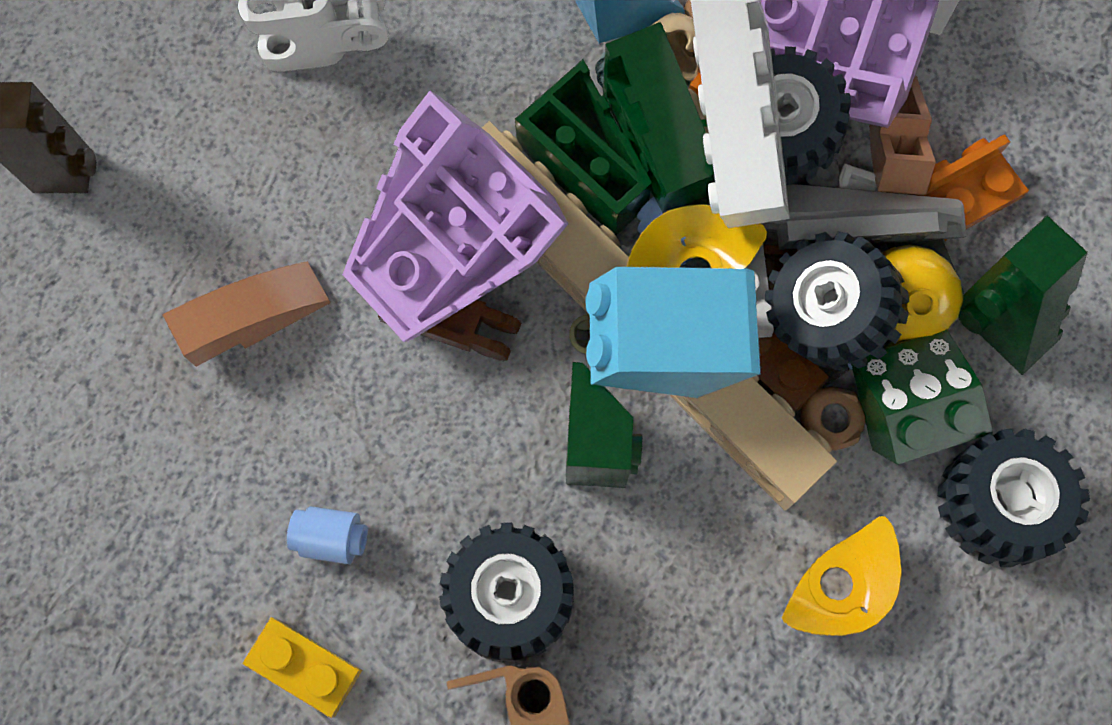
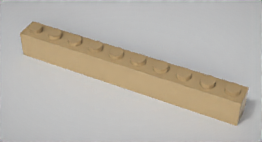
[482,121,837,511]

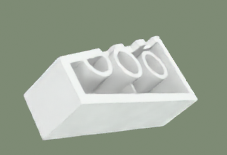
[691,0,790,228]

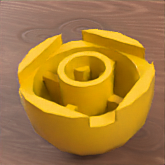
[882,244,963,342]

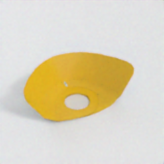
[627,204,767,269]
[782,516,902,636]

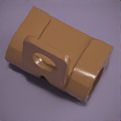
[446,665,570,725]

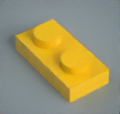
[242,617,362,718]

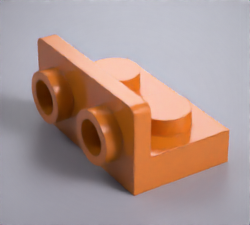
[916,134,1029,241]

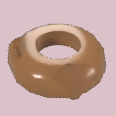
[800,386,865,451]

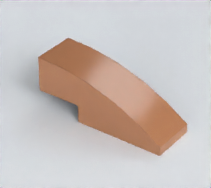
[869,75,936,195]
[162,261,331,367]

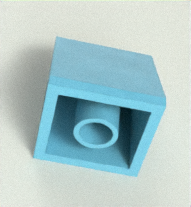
[585,267,760,398]

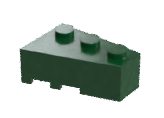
[603,22,715,213]
[515,59,652,236]
[958,215,1088,375]

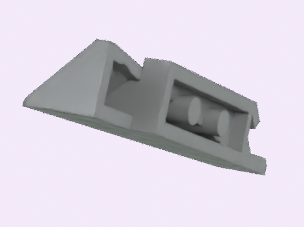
[761,184,967,250]

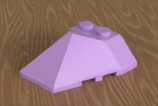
[761,0,939,128]
[342,91,568,342]

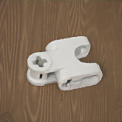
[238,0,388,72]

